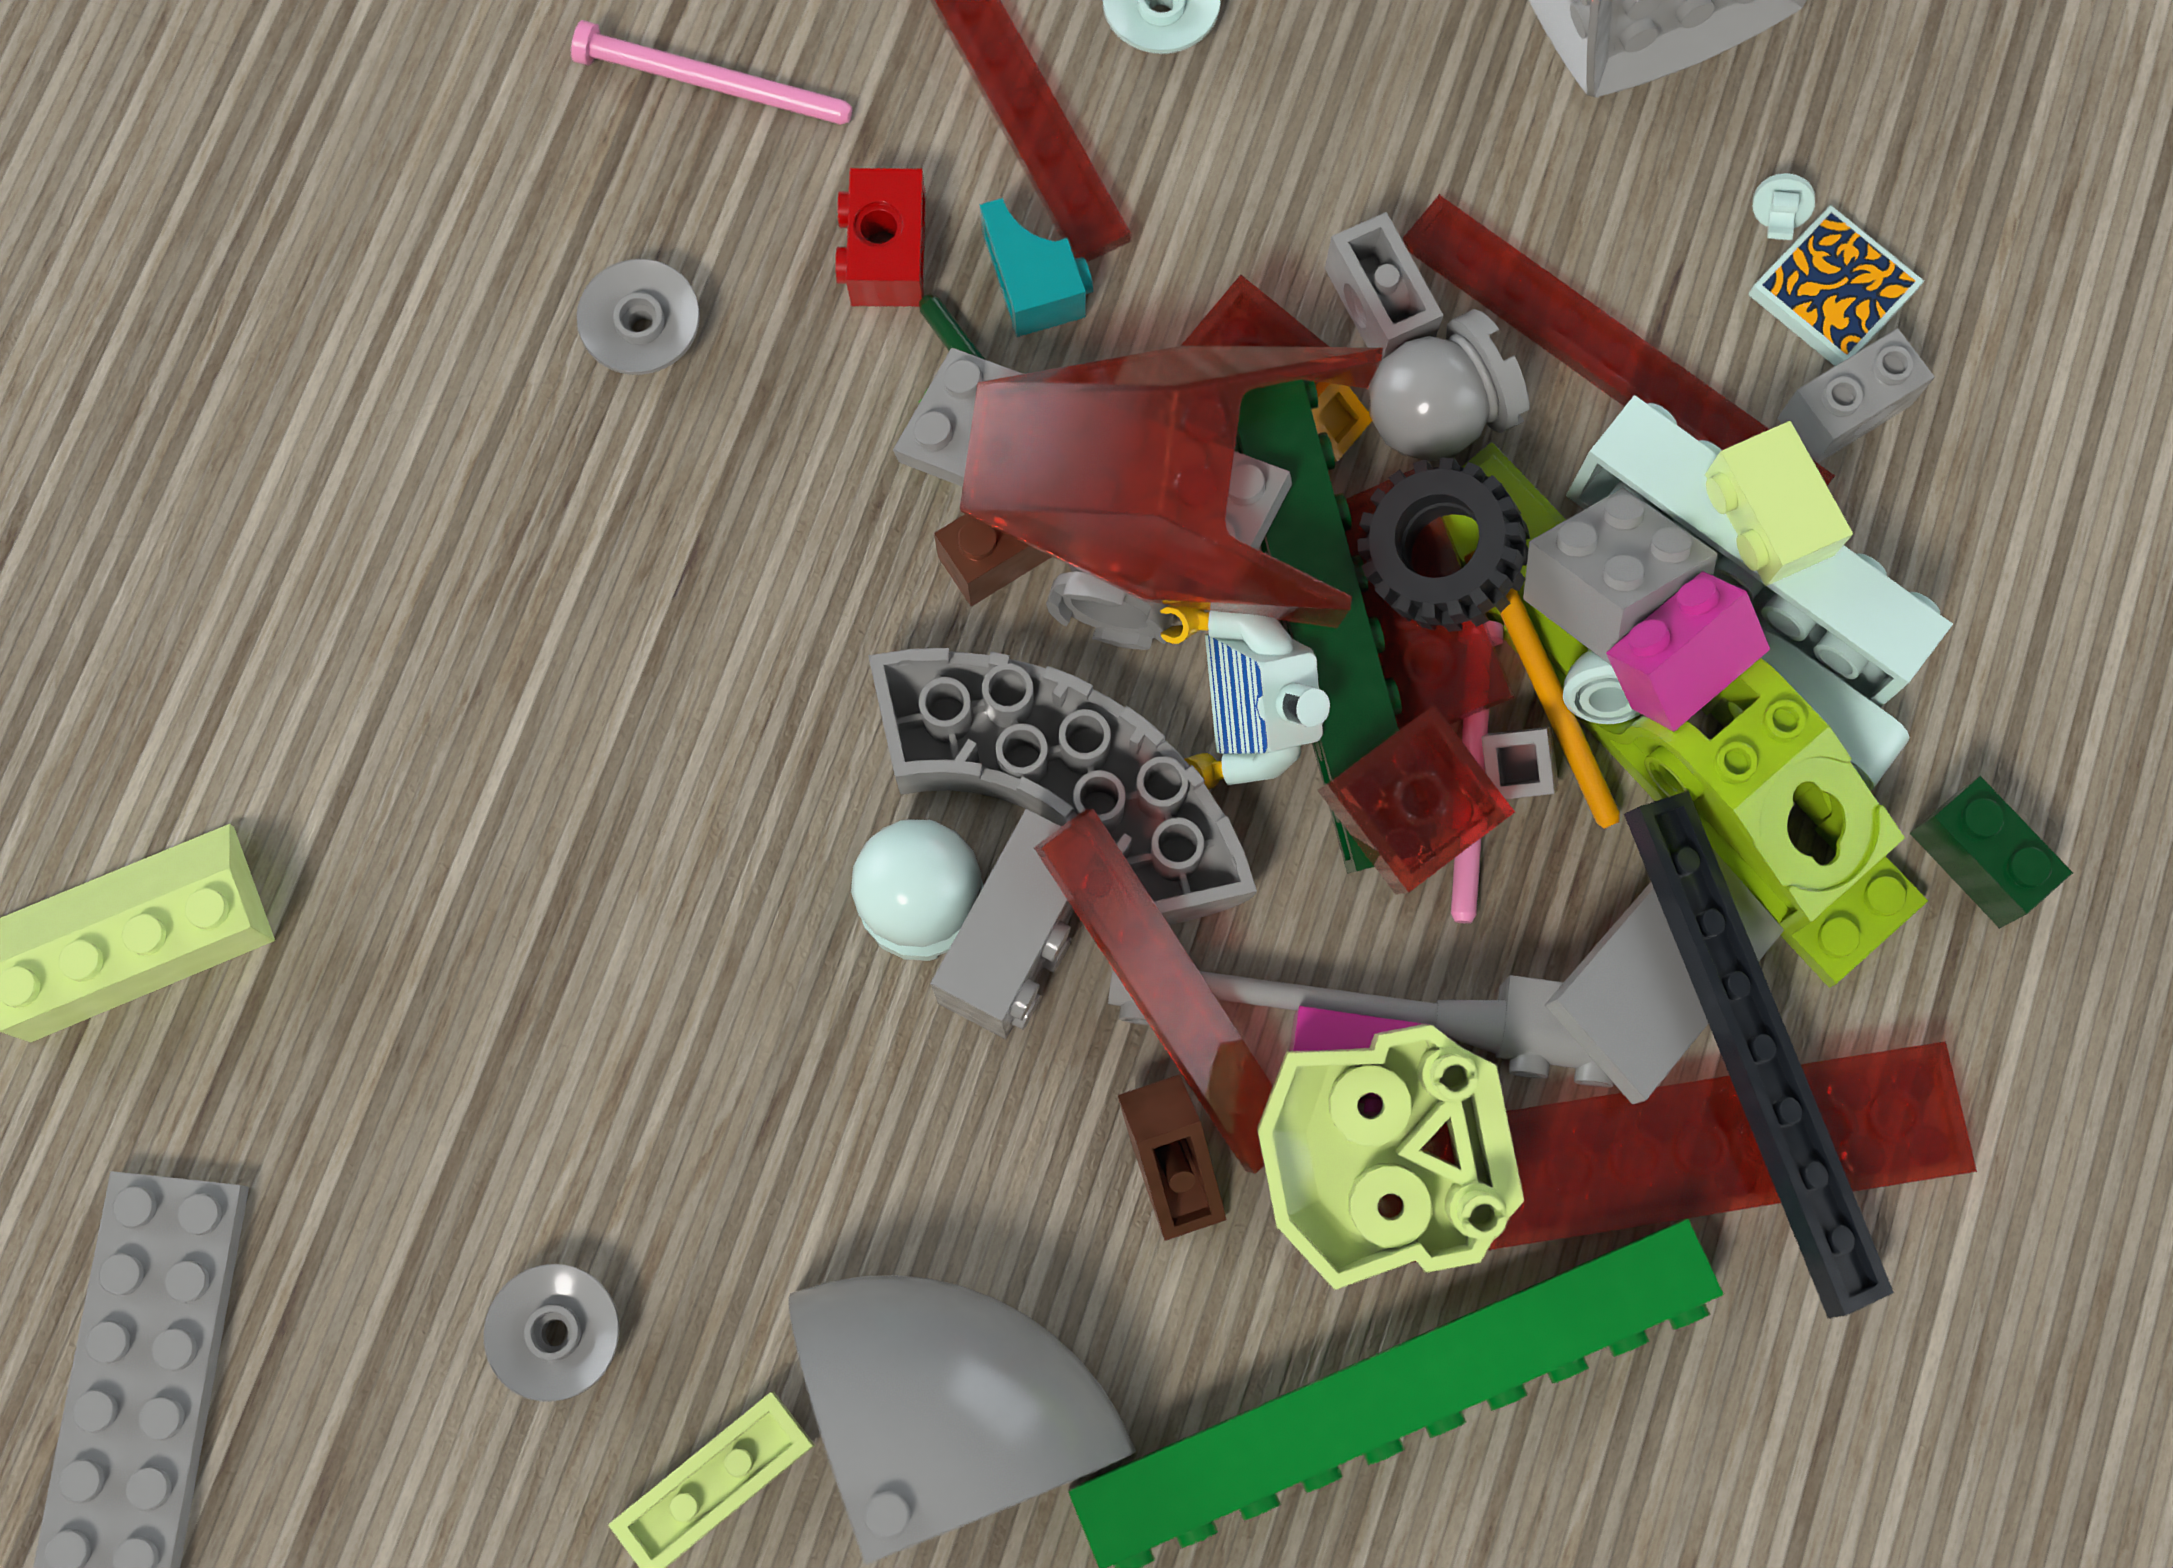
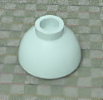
[1563,648,1640,724]

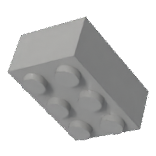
[930,809,1102,1040]

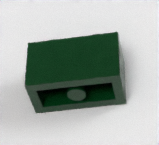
[1910,776,2073,929]

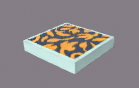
[1748,205,1924,366]

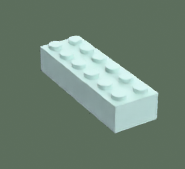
[1566,395,1953,708]

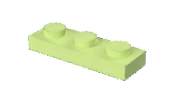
[608,1392,815,1568]

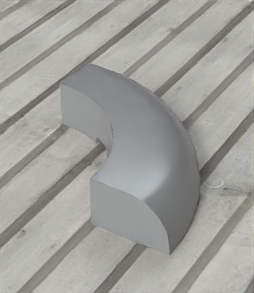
[868,648,1257,928]

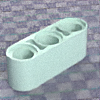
[1761,631,1910,791]

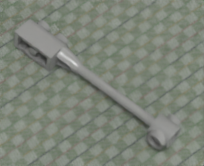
[1108,926,1614,1087]

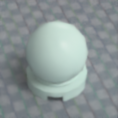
[851,819,984,961]

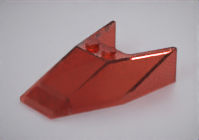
[960,346,1383,628]

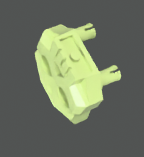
[1257,1024,1524,1290]

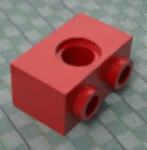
[836,168,926,307]

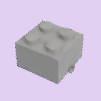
[1523,488,1718,665]

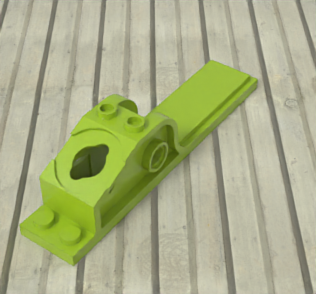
[1414,442,1928,988]

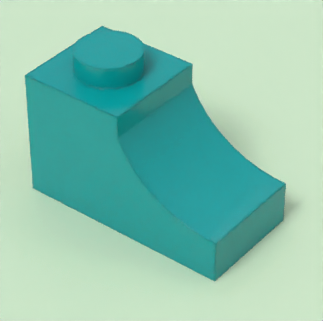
[979,198,1094,337]

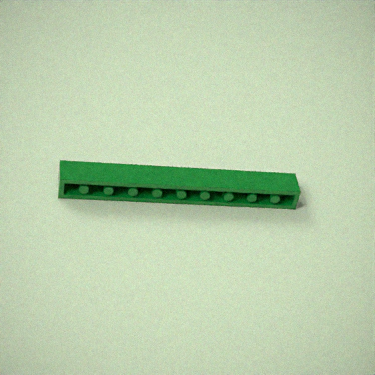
[1068,1219,1724,1568]

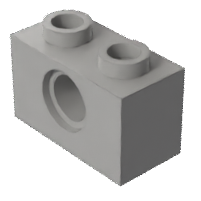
[1325,212,1443,368]
[1777,328,1935,465]

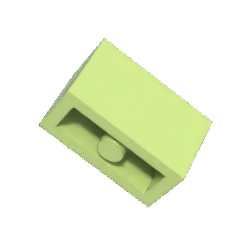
[1705,421,1853,586]

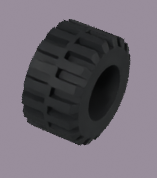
[1357,457,1530,632]

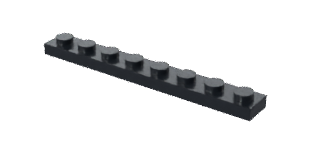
[1624,790,1894,1319]

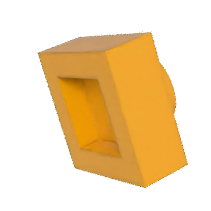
[1312,373,1372,462]

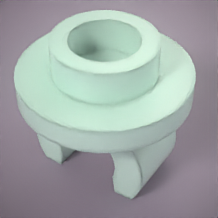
[1753,173,1815,240]

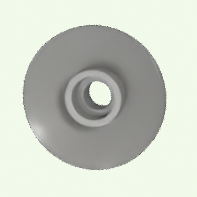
[577,259,700,375]
[483,1264,620,1402]

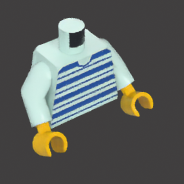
[1160,597,1330,790]

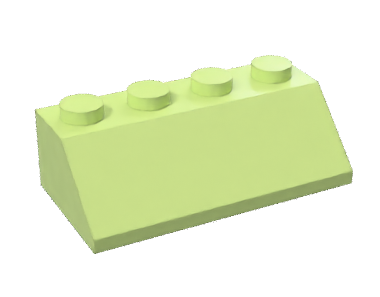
[0,824,275,1042]

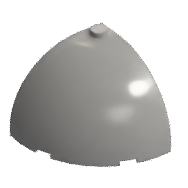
[789,1275,1136,1565]

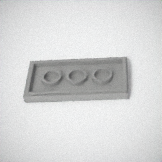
[1545,848,1784,1104]

